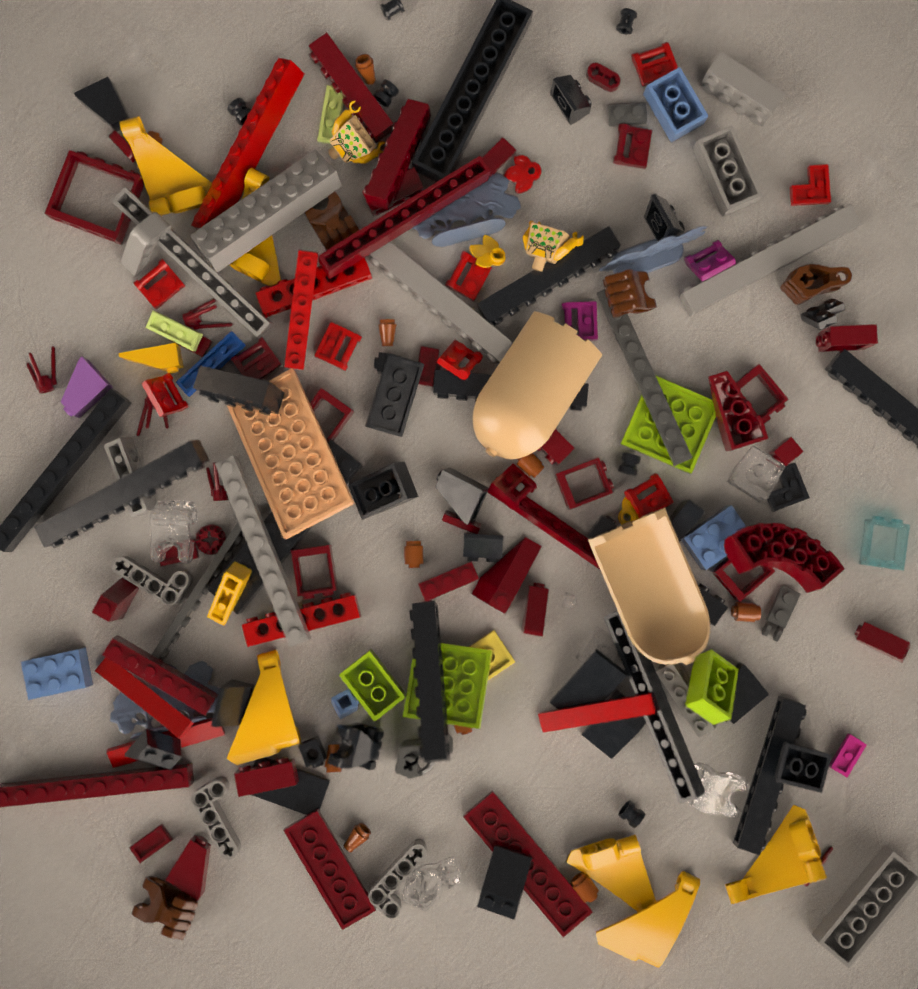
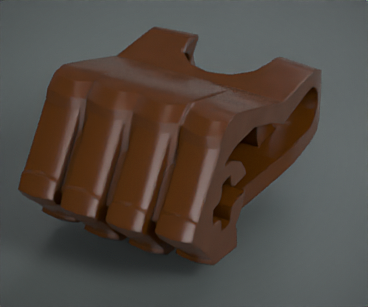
[304,192,359,251]
[780,264,852,305]
[603,269,657,317]
[131,876,198,940]

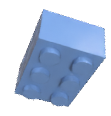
[643,67,708,143]
[681,505,746,570]
[21,647,93,700]

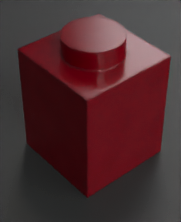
[769,437,804,467]

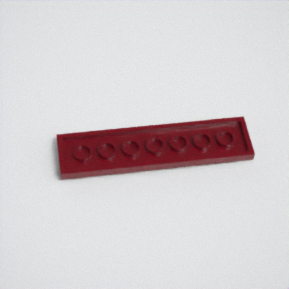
[463,790,593,938]

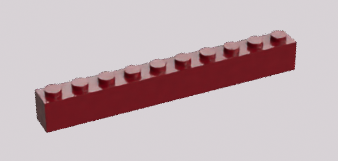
[318,156,491,279]
[0,763,194,808]

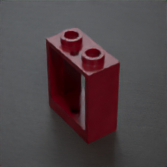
[816,324,878,352]
[736,364,789,424]
[310,388,354,443]
[554,457,614,510]
[291,545,338,600]
[711,557,776,602]

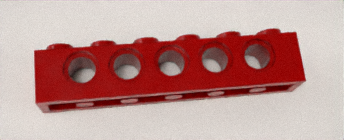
[284,249,319,370]
[255,258,373,318]
[242,592,361,647]

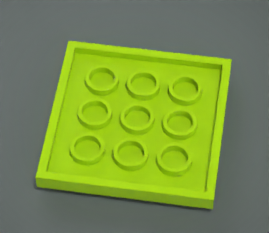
[620,375,716,474]
[403,643,492,729]

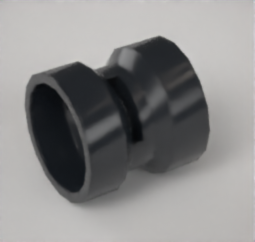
[373,79,399,108]
[227,98,251,126]
[618,453,641,476]
[618,800,646,828]

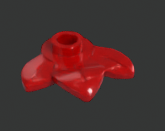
[504,155,542,194]

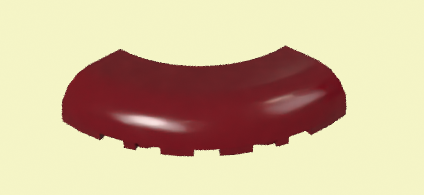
[724,523,845,593]

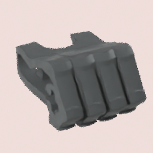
[395,733,453,779]

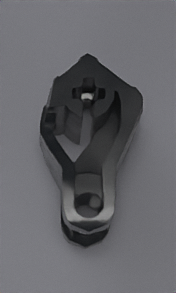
[328,723,384,770]

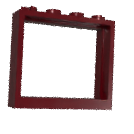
[44,150,145,245]

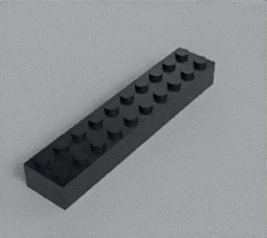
[412,0,533,182]
[207,440,362,614]

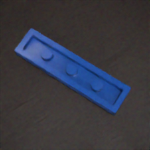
[176,331,246,397]

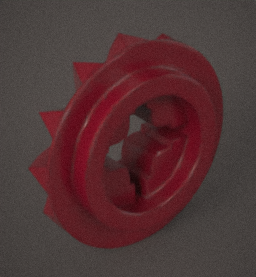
[195,524,226,555]

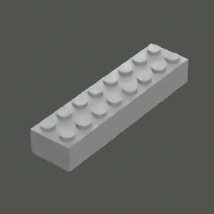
[189,149,342,273]

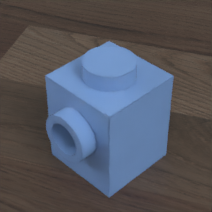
[331,689,359,720]

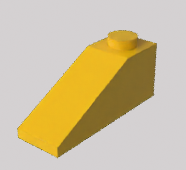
[119,343,184,373]
[207,561,252,626]

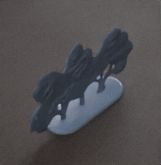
[412,173,521,247]
[599,226,707,274]
[110,661,220,739]

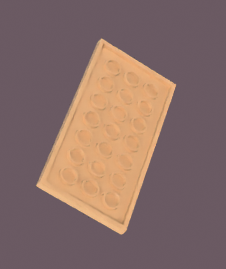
[227,368,354,539]

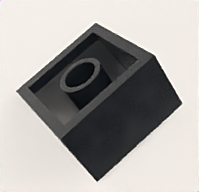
[550,75,592,126]
[463,534,504,562]
[125,728,182,769]

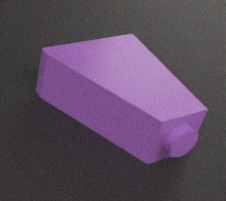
[61,357,113,418]

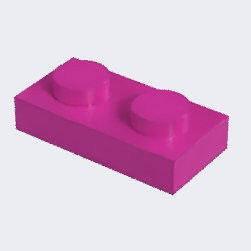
[829,734,867,778]

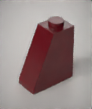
[91,577,139,622]
[521,582,549,637]
[855,622,911,663]
[165,835,211,901]

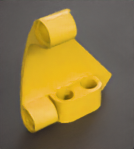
[120,116,212,216]
[229,168,281,287]
[227,649,301,765]
[725,805,827,904]
[566,834,656,912]
[596,871,700,968]

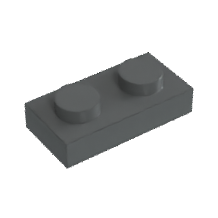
[607,103,648,126]

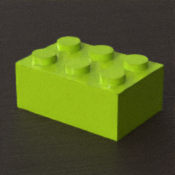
[339,649,406,722]
[685,649,739,725]

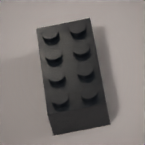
[193,366,284,416]

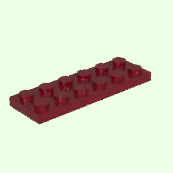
[283,809,376,930]

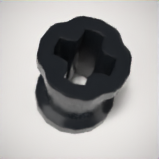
[380,0,405,21]
[616,8,637,35]

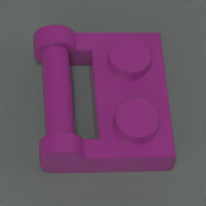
[684,240,736,282]
[562,301,598,341]

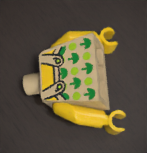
[328,101,386,164]
[522,221,584,272]

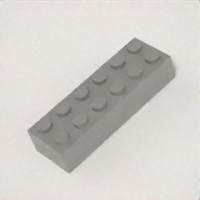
[811,845,918,968]

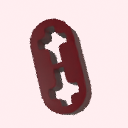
[586,63,621,92]
[108,130,136,163]

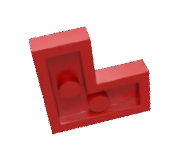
[790,164,831,206]

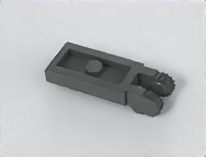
[762,585,801,642]

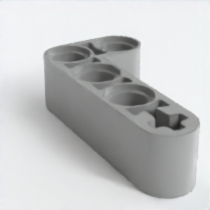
[121,212,171,276]
[112,556,193,605]
[191,777,241,860]
[369,839,427,919]

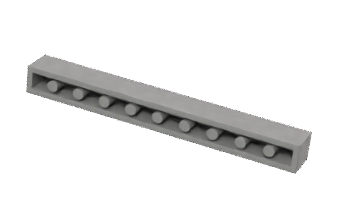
[112,187,273,338]
[679,204,862,316]
[368,242,513,364]
[215,456,311,647]

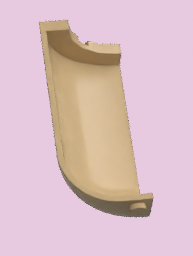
[473,311,602,459]
[588,508,710,664]

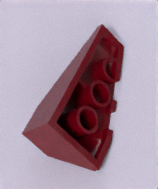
[708,371,769,451]
[471,537,542,614]

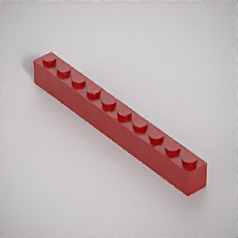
[191,58,305,230]

